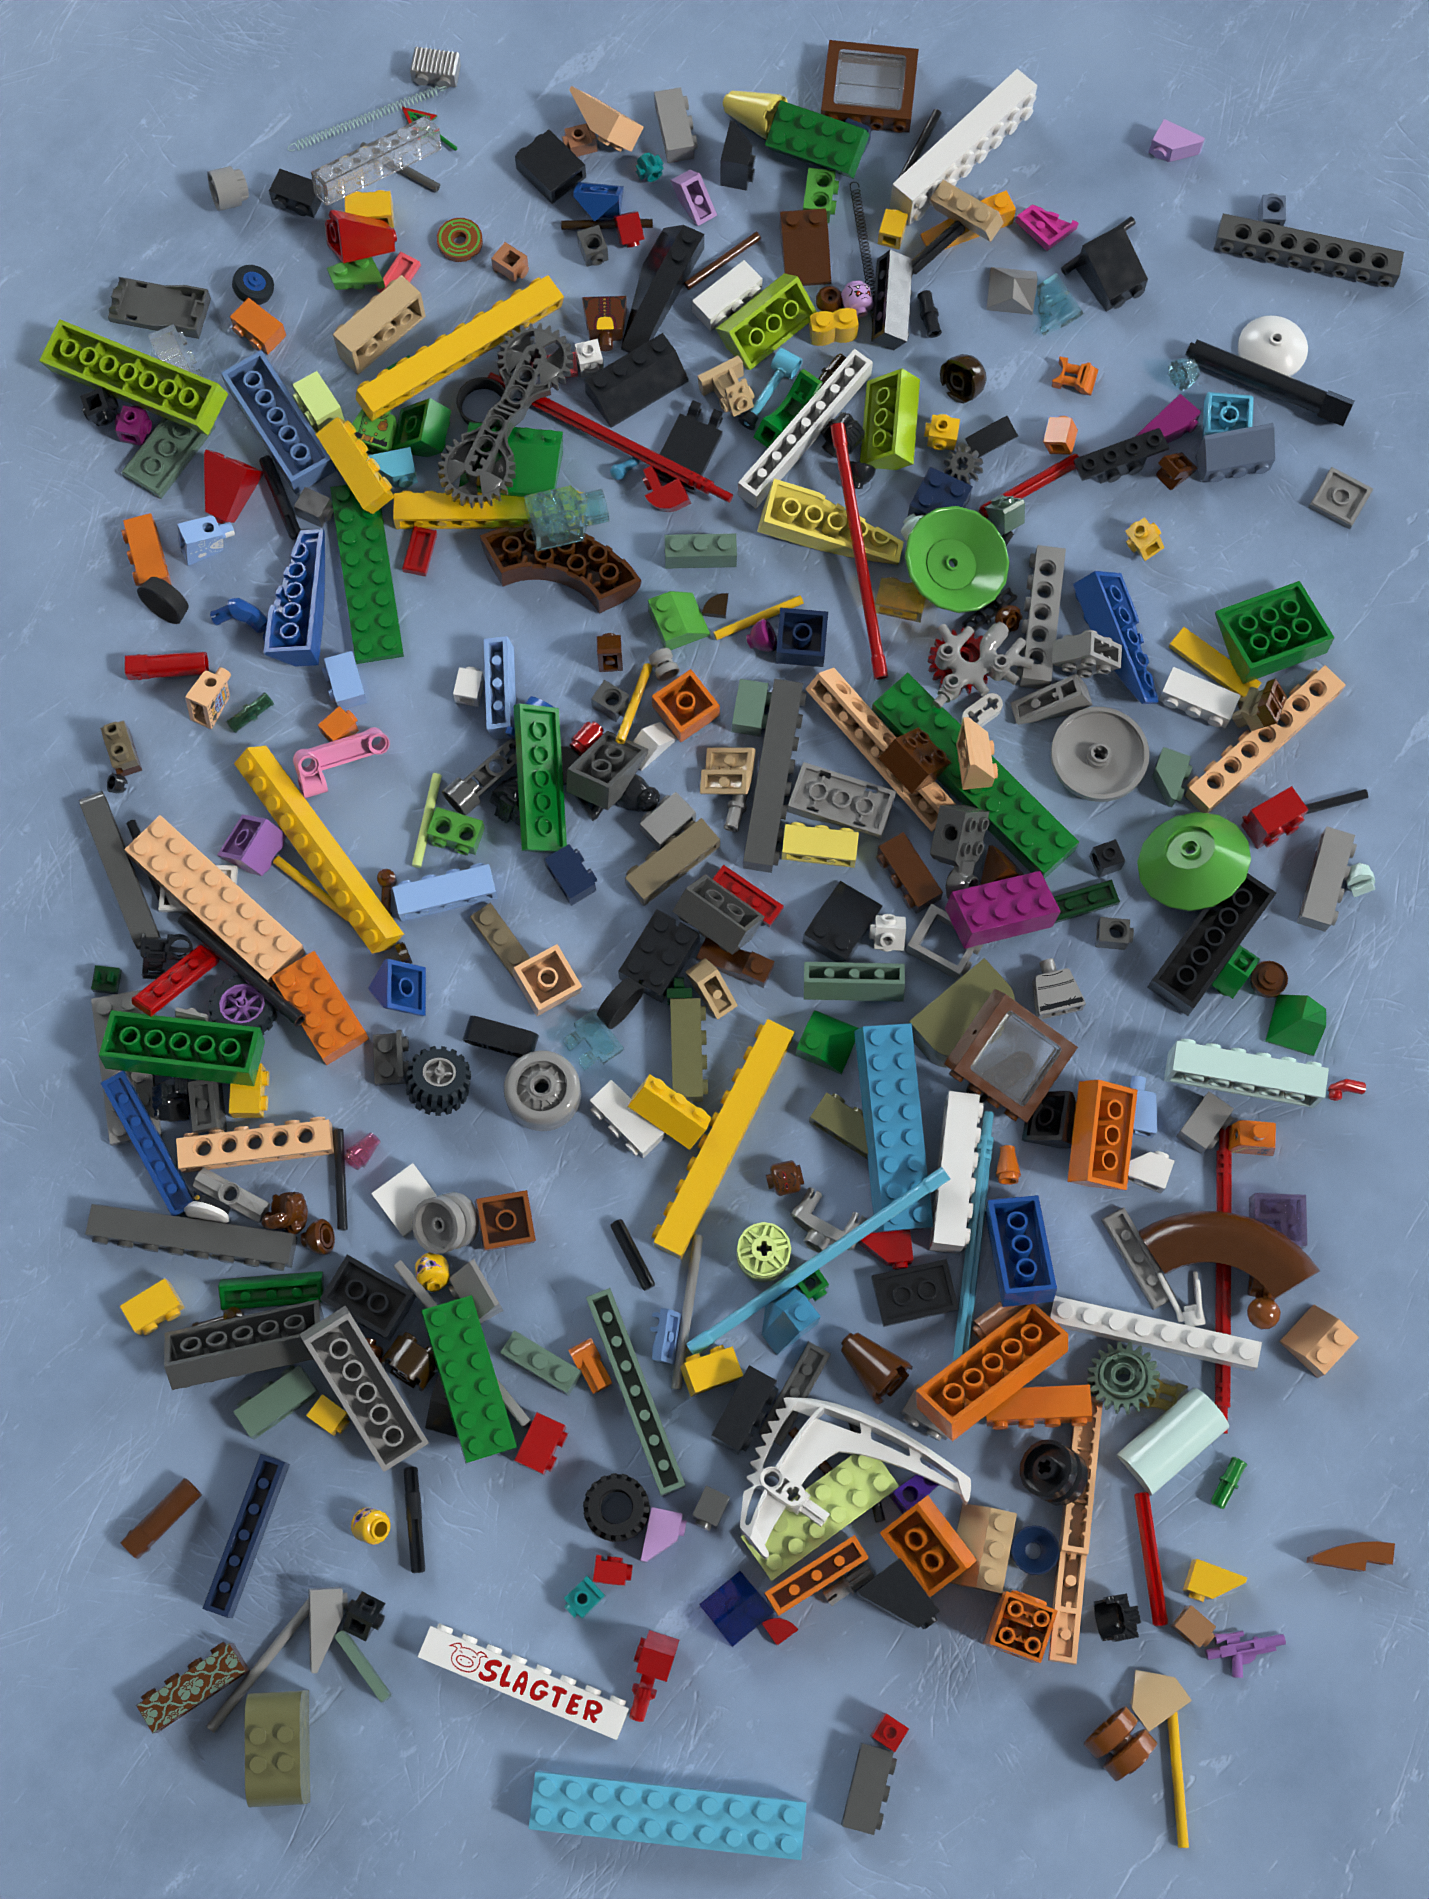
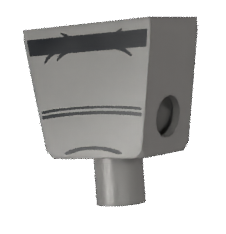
[1032,958,1086,1020]

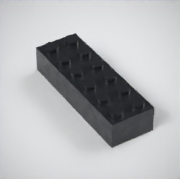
[1147,873,1276,1016]

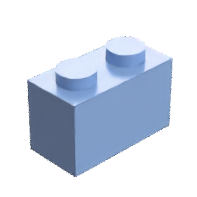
[322,651,367,710]

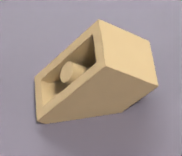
[685,958,738,1020]

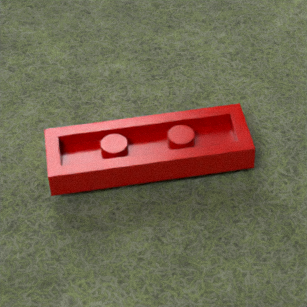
[713,865,784,928]

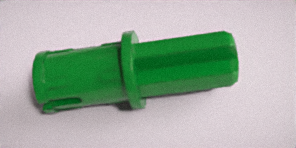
[1211,1457,1247,1509]

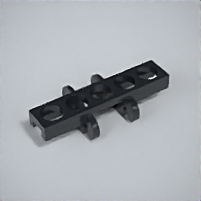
[961,587,1018,632]

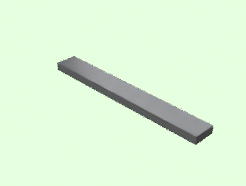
[394,1260,532,1428]

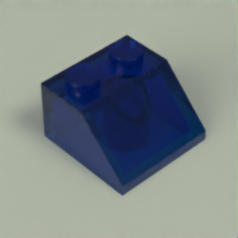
[699,1571,774,1647]

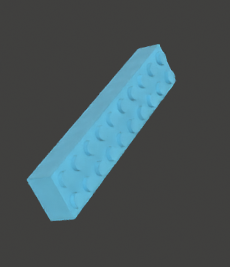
[528,1771,807,1860]

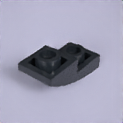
[965,416,1018,458]

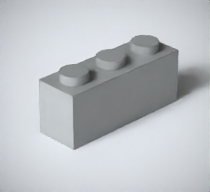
[654,87,698,163]

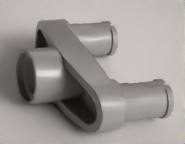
[791,1187,867,1253]

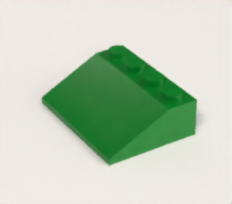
[459,422,563,500]
[1215,581,1335,684]

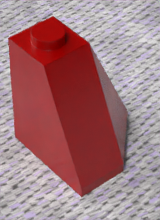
[325,210,397,263]
[204,449,264,524]

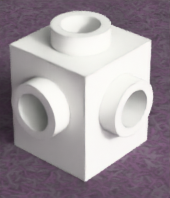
[869,914,906,952]

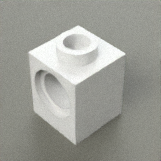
[575,339,603,378]
[453,667,485,707]

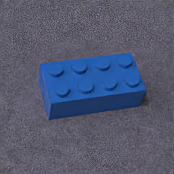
[985,1195,1057,1307]

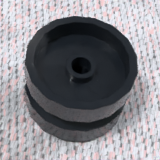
[1019,1439,1088,1506]

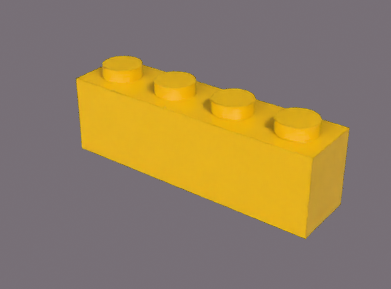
[316,417,395,514]

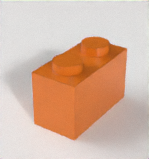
[230,298,287,355]

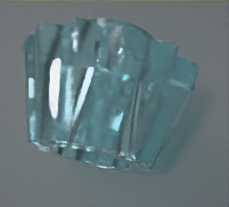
[1168,359,1200,391]

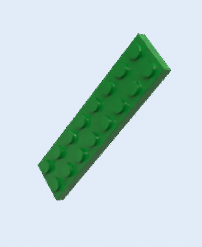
[330,484,404,664]

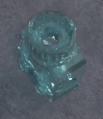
[524,485,609,551]

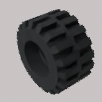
[583,1473,650,1542]

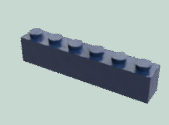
[202,1453,290,1618]

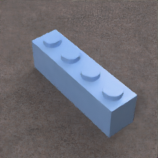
[484,636,516,740]
[392,863,498,922]

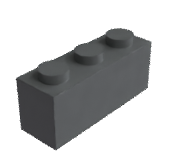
[841,1743,897,1835]

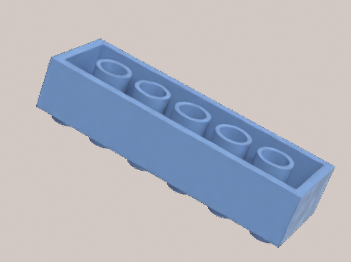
[221,350,336,494]

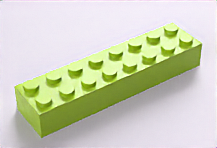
[39,319,228,436]

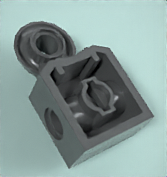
[930,805,989,900]

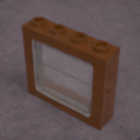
[821,40,919,133]
[943,989,1078,1122]

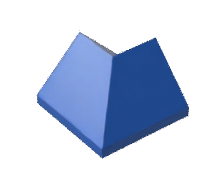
[573,182,624,221]
[368,959,426,1016]

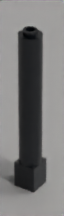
[1185,339,1355,426]

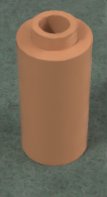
[972,1301,1027,1341]

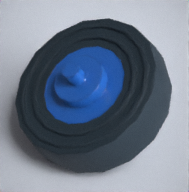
[232,265,274,305]

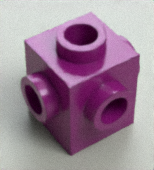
[115,405,152,446]

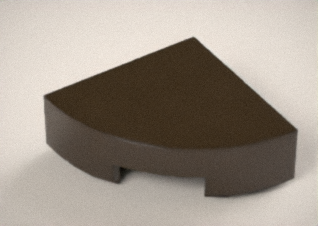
[702,593,729,619]
[395,942,413,964]

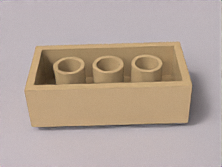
[333,275,426,375]

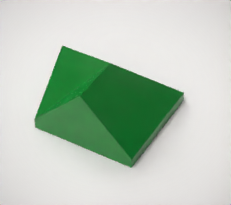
[1265,994,1326,1056]

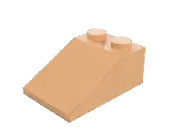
[570,86,644,152]
[956,717,998,790]

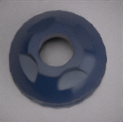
[1011,1525,1059,1575]

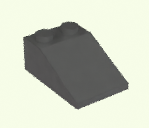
[566,731,648,810]

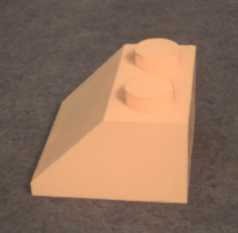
[1279,1305,1359,1378]

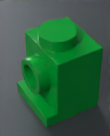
[796,1269,829,1302]

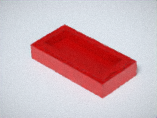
[402,526,437,577]

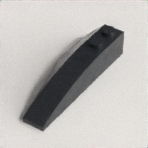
[621,225,704,353]

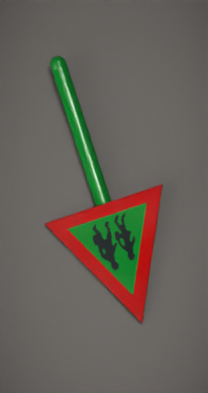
[402,107,457,151]

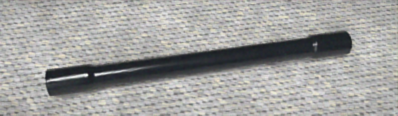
[178,912,306,1027]

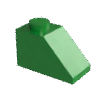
[1212,945,1260,999]

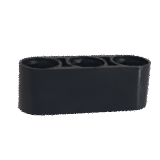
[462,1016,539,1058]

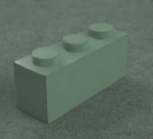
[665,533,737,569]
[500,1330,582,1396]
[233,1365,320,1439]

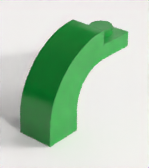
[753,369,823,448]

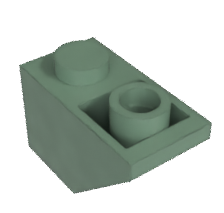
[985,495,1025,534]
[1152,747,1193,808]

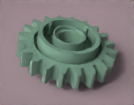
[1087,1342,1160,1414]

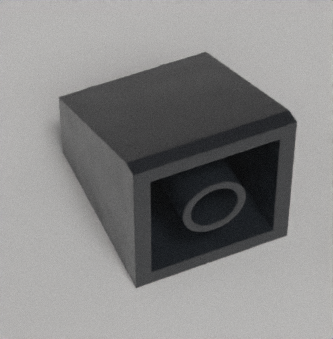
[1076,224,1148,312]
[855,1558,940,1629]

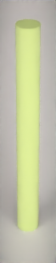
[412,773,442,868]

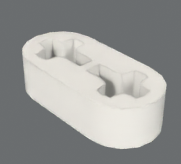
[961,693,1003,727]

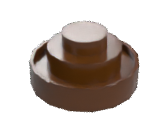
[1250,961,1288,998]

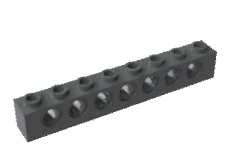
[1214,213,1404,288]

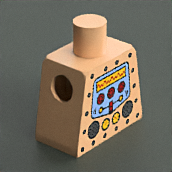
[185,667,231,730]

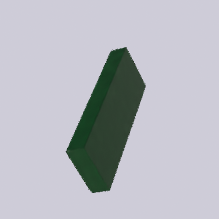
[1054,879,1120,924]

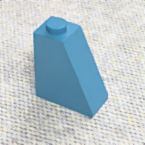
[761,1287,821,1355]

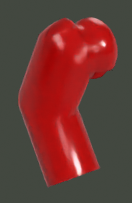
[1327,1079,1366,1101]

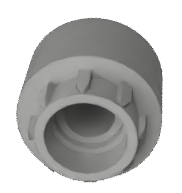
[207,166,249,211]

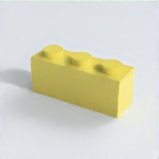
[781,822,859,868]

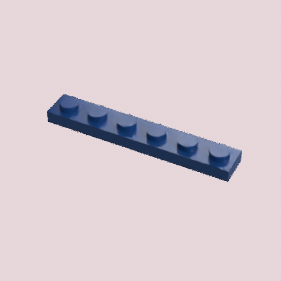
[101,1071,194,1216]

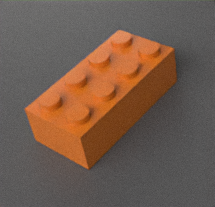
[271,951,369,1066]

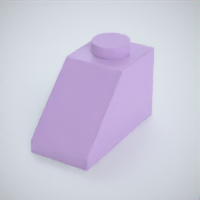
[1148,119,1205,162]
[670,170,717,226]
[641,1507,687,1563]

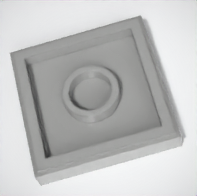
[1309,467,1373,529]

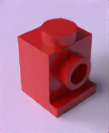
[593,1555,633,1586]

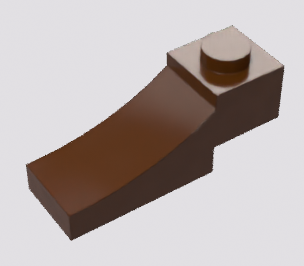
[696,937,775,988]

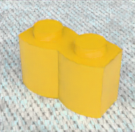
[809,308,859,346]

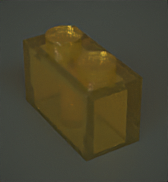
[875,577,926,623]

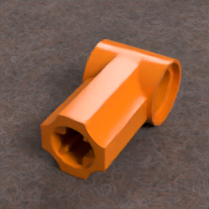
[568,1338,613,1394]

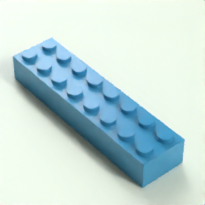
[854,1023,933,1233]

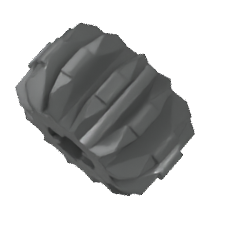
[944,446,983,485]

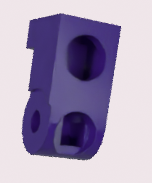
[889,1466,939,1514]

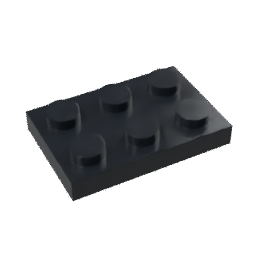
[871,1259,959,1327]

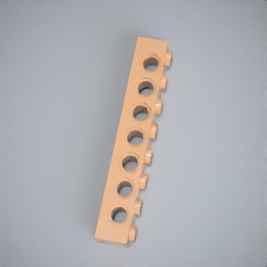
[1185,665,1346,813]
[805,668,956,832]

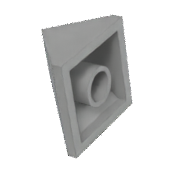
[987,267,1038,315]

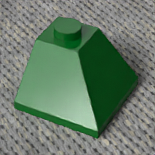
[795,1010,859,1075]

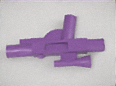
[1205,1631,1286,1678]

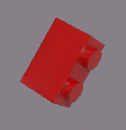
[514,1412,569,1475]

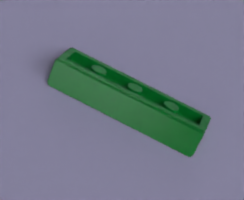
[218,1271,324,1310]

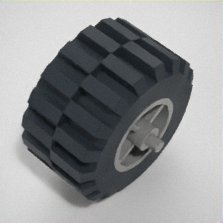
[406,1046,471,1116]

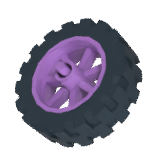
[208,975,278,1035]

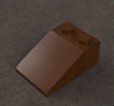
[779,208,831,286]

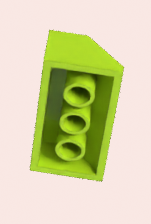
[715,274,817,370]
[860,368,920,470]

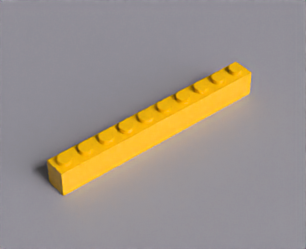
[355,275,564,422]
[234,745,404,954]
[651,1019,795,1260]

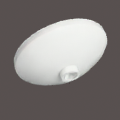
[1238,316,1308,376]

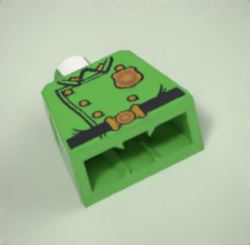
[352,409,397,455]

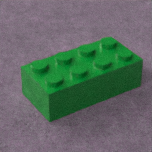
[765,100,870,179]

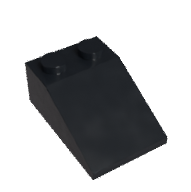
[802,881,883,963]

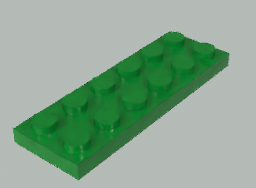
[514,703,567,853]
[421,1295,517,1464]

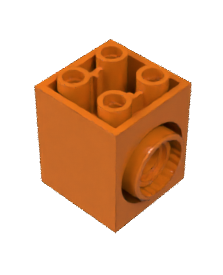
[983,1590,1058,1663]

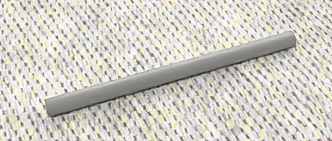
[671,1235,703,1390]
[206,1599,309,1733]

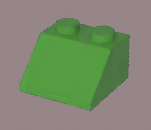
[648,591,710,650]

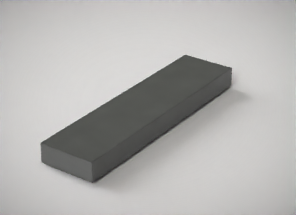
[758,1341,831,1446]

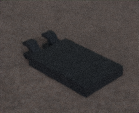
[653,400,723,494]

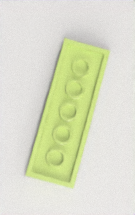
[741,1454,900,1581]

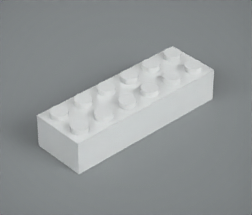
[929,1091,983,1254]

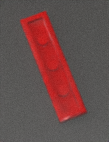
[132,944,220,1017]

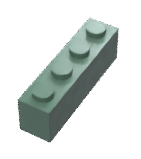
[804,962,905,1002]

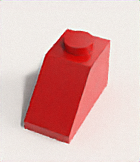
[858,1230,914,1270]

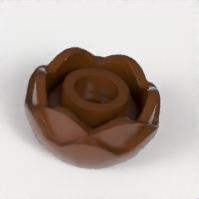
[816,286,844,313]
[995,605,1023,634]

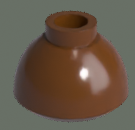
[301,1219,335,1255]

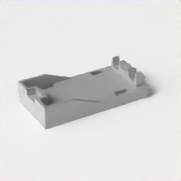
[788,762,896,838]

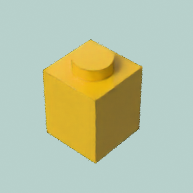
[877,209,908,250]
[306,1394,350,1436]

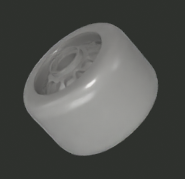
[504,1051,581,1131]

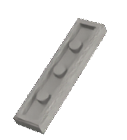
[1101,1207,1176,1310]

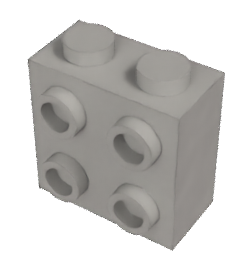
[1052,630,1122,679]

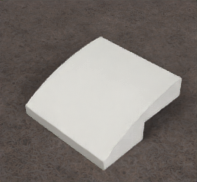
[371,1163,437,1237]

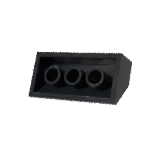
[584,333,689,428]

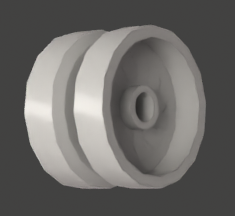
[412,1192,479,1254]

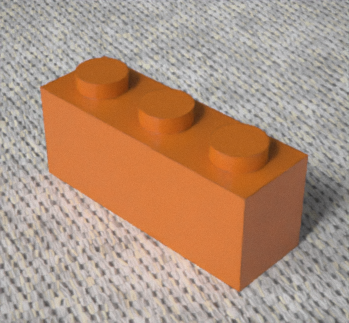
[121,513,172,586]

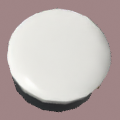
[184,1191,231,1224]

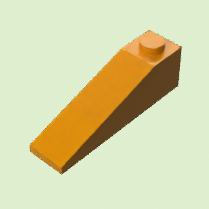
[921,190,1016,250]

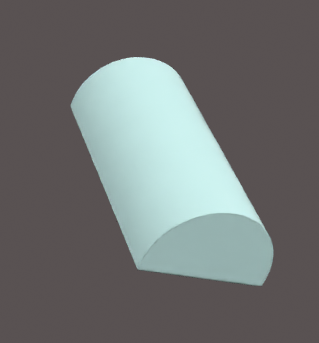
[1116,1388,1229,1496]

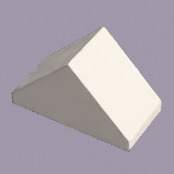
[633,722,677,771]

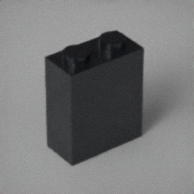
[515,129,586,204]

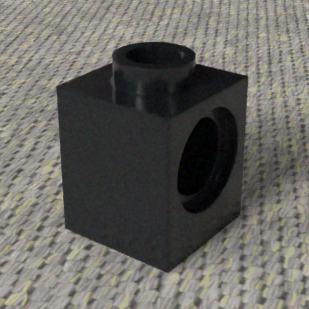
[1089,839,1125,878]

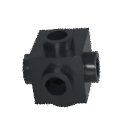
[80,387,119,427]
[342,1591,386,1642]

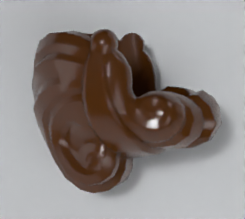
[262,1192,308,1234]

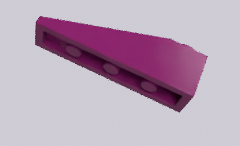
[1136,394,1201,444]

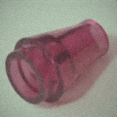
[344,1132,381,1170]

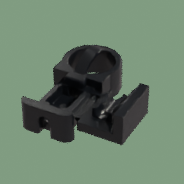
[139,933,193,979]

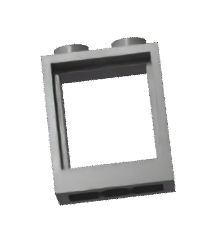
[906,904,984,980]

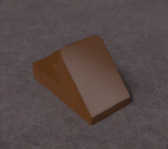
[1156,452,1198,490]

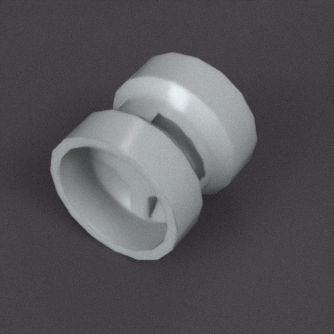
[648,648,680,681]

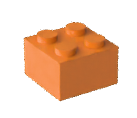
[652,669,720,743]

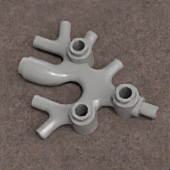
[933,622,1034,709]

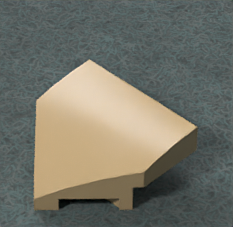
[1130,1670,1192,1732]

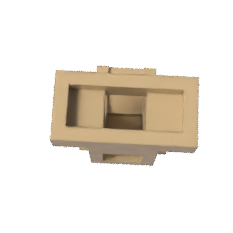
[697,356,755,417]

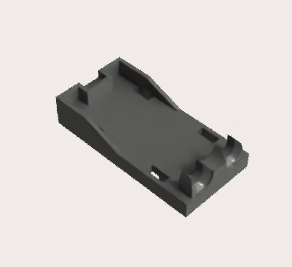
[108,277,211,339]

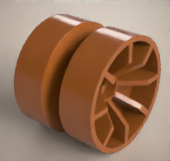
[1084,1706,1158,1781]

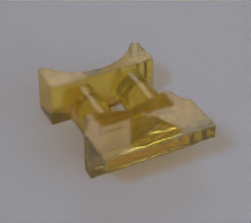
[1139,1378,1188,1411]

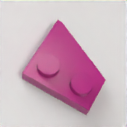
[1015,204,1079,251]

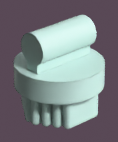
[1346,863,1375,897]

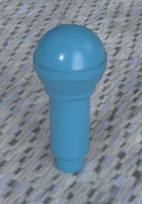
[610,457,640,480]

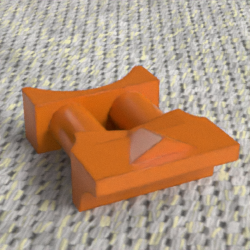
[1052,356,1099,396]

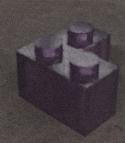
[1249,1193,1307,1249]

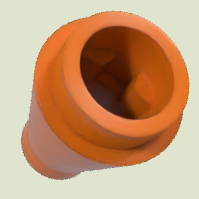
[996,1145,1021,1185]

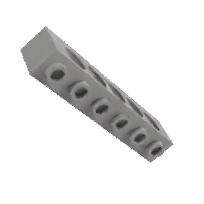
[1016,545,1066,689]

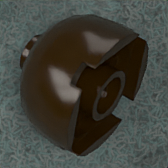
[940,354,987,404]

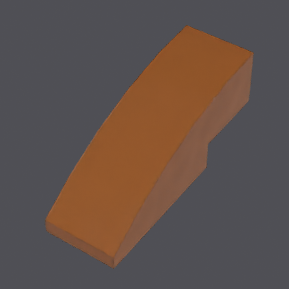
[1306,1541,1395,1572]

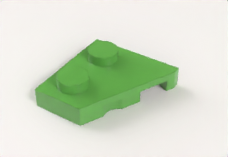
[327,257,385,290]

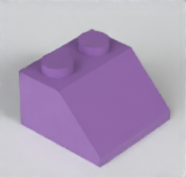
[217,814,287,876]

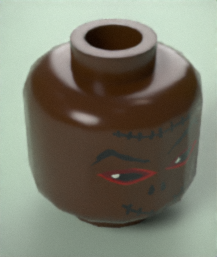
[766,1160,804,1196]

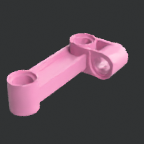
[293,727,390,799]

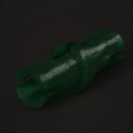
[226,692,274,733]

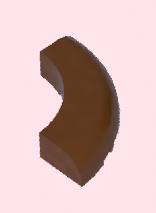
[480,524,642,614]
[1139,1211,1320,1299]

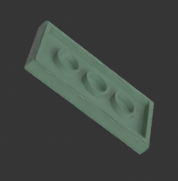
[121,418,216,499]

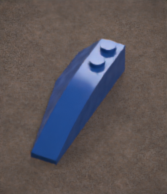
[264,529,325,667]
[1073,571,1159,704]

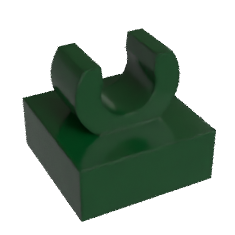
[91,965,122,994]
[667,977,692,1005]

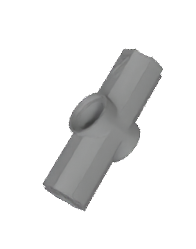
[193,1167,271,1224]

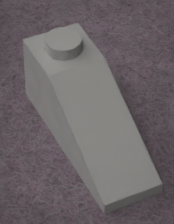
[1011,674,1092,725]
[308,1587,348,1673]

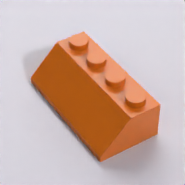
[1067,1079,1138,1190]

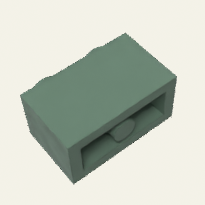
[732,679,772,737]

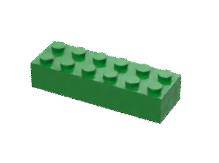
[99,1010,265,1086]

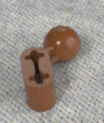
[1247,1275,1281,1330]

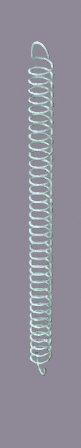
[288,86,447,151]

